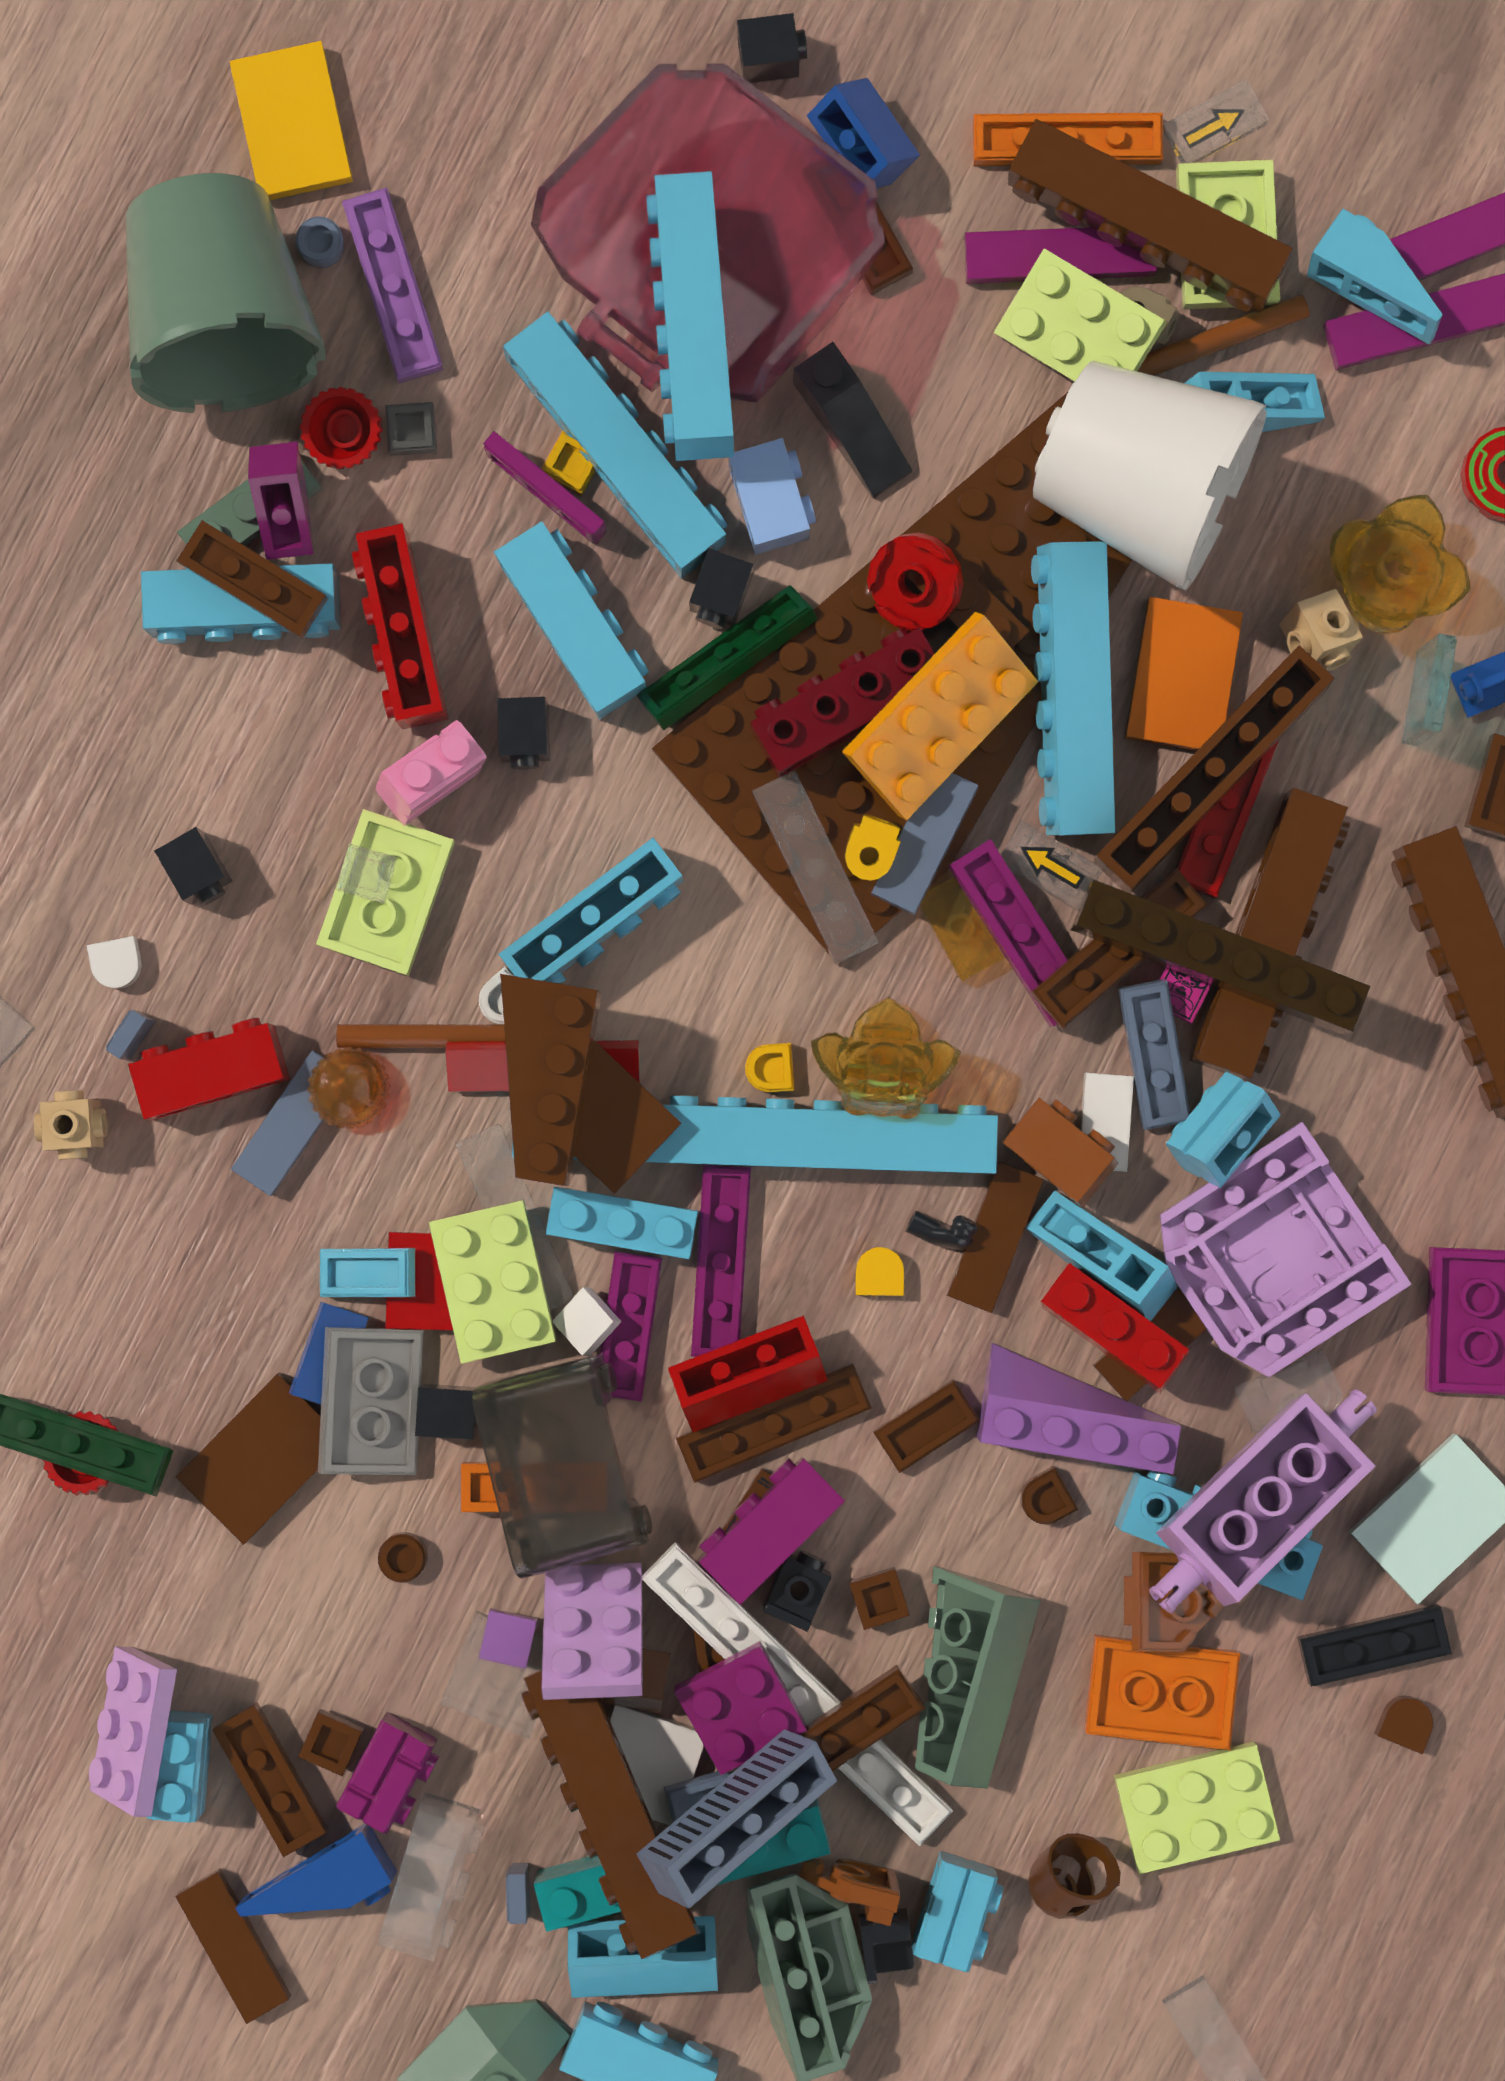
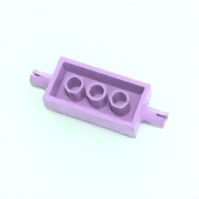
[1149,1389,1377,1614]

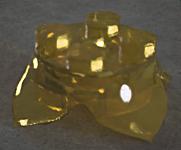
[1329,495,1471,634]
[811,997,961,1119]

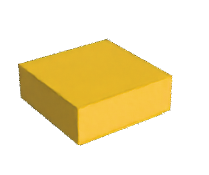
[541,430,595,496]

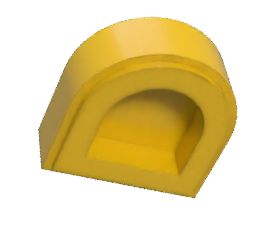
[745,1043,794,1093]
[855,1247,904,1296]

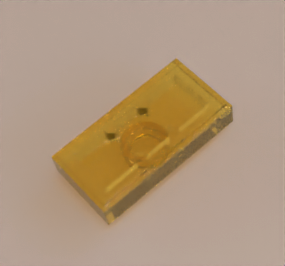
[920,877,1004,982]

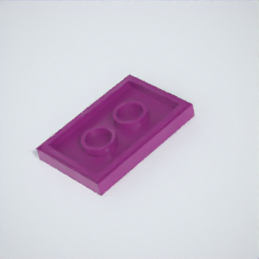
[1425,1247,1505,1395]

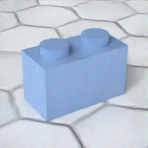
[728,438,816,555]

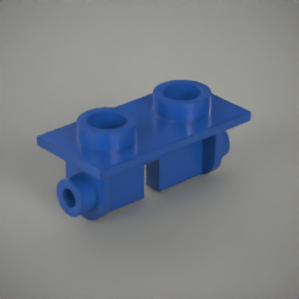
[1449,652,1505,718]

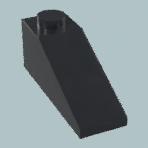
[793,342,912,499]

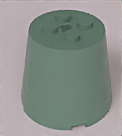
[125,173,326,413]

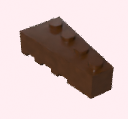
[500,974,602,1186]

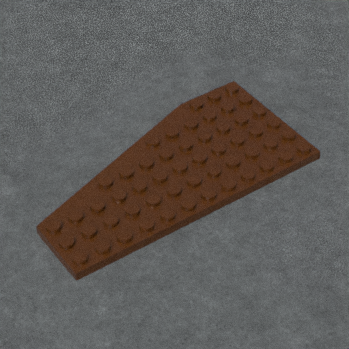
[652,392,1132,966]

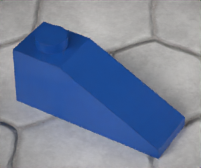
[236,1823,397,1917]

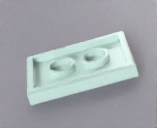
[1349,1433,1505,1604]

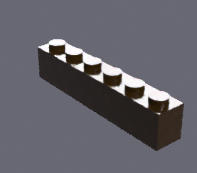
[1071,880,1370,1035]

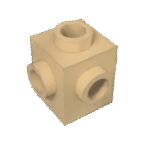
[1279,588,1363,671]
[34,1090,108,1160]

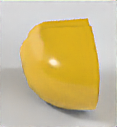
[845,814,901,881]

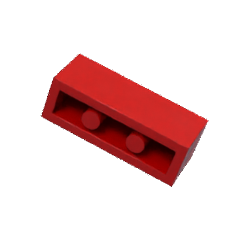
[128,1017,291,1121]
[1041,1263,1189,1394]
[668,1315,828,1433]

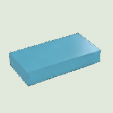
[320,1248,415,1297]

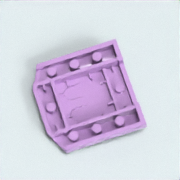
[1159,1122,1412,1377]

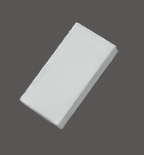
[1080,1073,1134,1172]

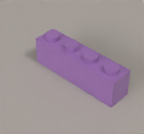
[976,1343,1181,1474]

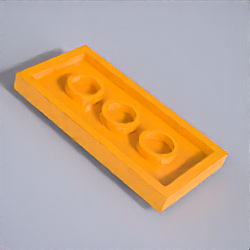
[842,612,1038,820]

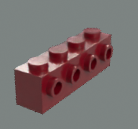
[750,627,935,779]

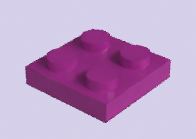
[674,1641,807,1775]

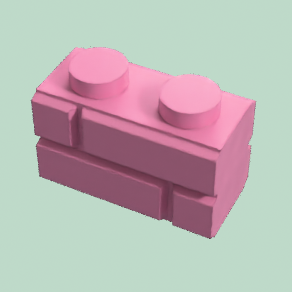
[375,720,487,826]

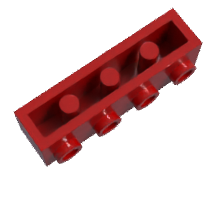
[352,523,449,730]

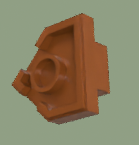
[1124,1552,1225,1652]
[799,1859,900,1926]

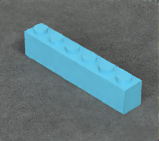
[646,171,734,461]
[503,311,727,579]
[1031,541,1115,835]

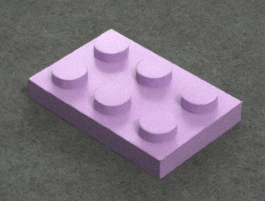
[542,1563,643,1700]
[89,1646,177,1817]

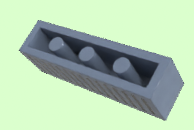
[637,1729,837,1909]

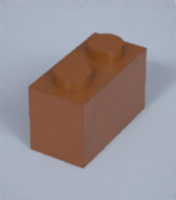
[1003,1098,1119,1208]

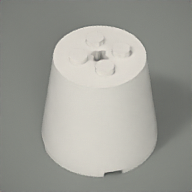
[1033,361,1267,590]

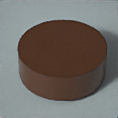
[378,1532,428,1583]

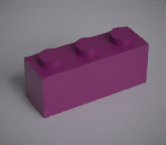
[698,1457,845,1605]

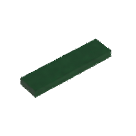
[637,585,818,731]
[0,1394,174,1497]

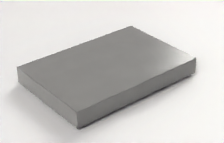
[318,1327,424,1475]

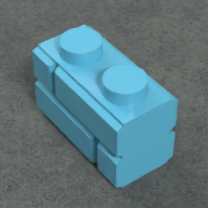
[1166,1072,1281,1188]
[147,1710,213,1823]
[911,1851,1003,1972]

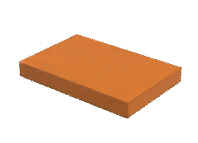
[1124,596,1243,751]
[1084,1634,1240,1750]

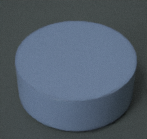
[295,217,345,268]

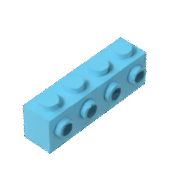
[498,838,684,984]
[1114,1470,1323,1601]

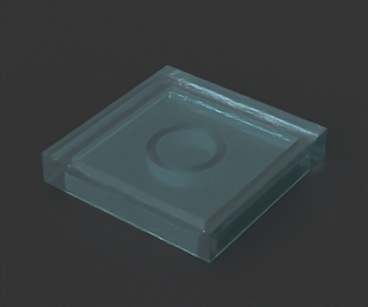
[1402,633,1457,746]

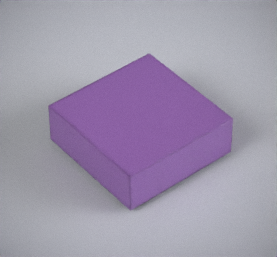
[479,1608,538,1669]

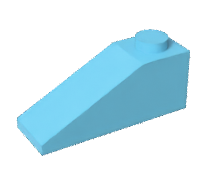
[1307,208,1442,345]
[1185,372,1325,432]
[1026,1191,1177,1321]

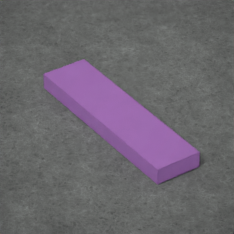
[342,187,444,384]

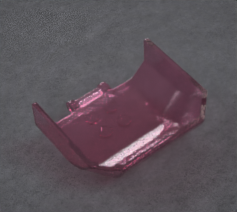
[531,63,885,403]

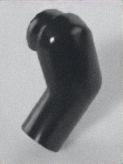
[906,1210,978,1250]

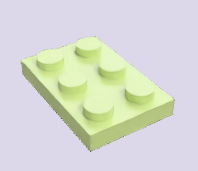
[1176,160,1280,309]
[994,249,1167,382]
[316,809,455,976]
[429,1200,557,1364]
[1114,1741,1280,1874]

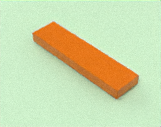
[973,113,1163,166]

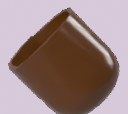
[1028,1833,1121,1919]

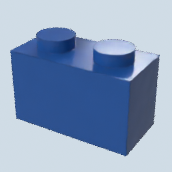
[806,78,920,193]

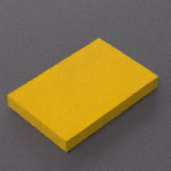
[229,41,353,200]

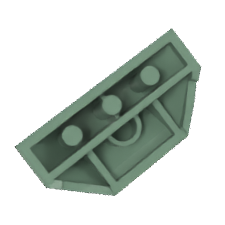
[747,1873,872,2081]
[397,1999,571,2081]

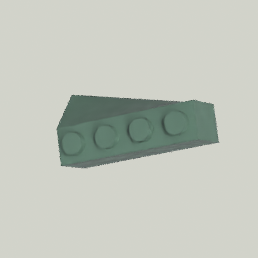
[915,1566,1041,1789]

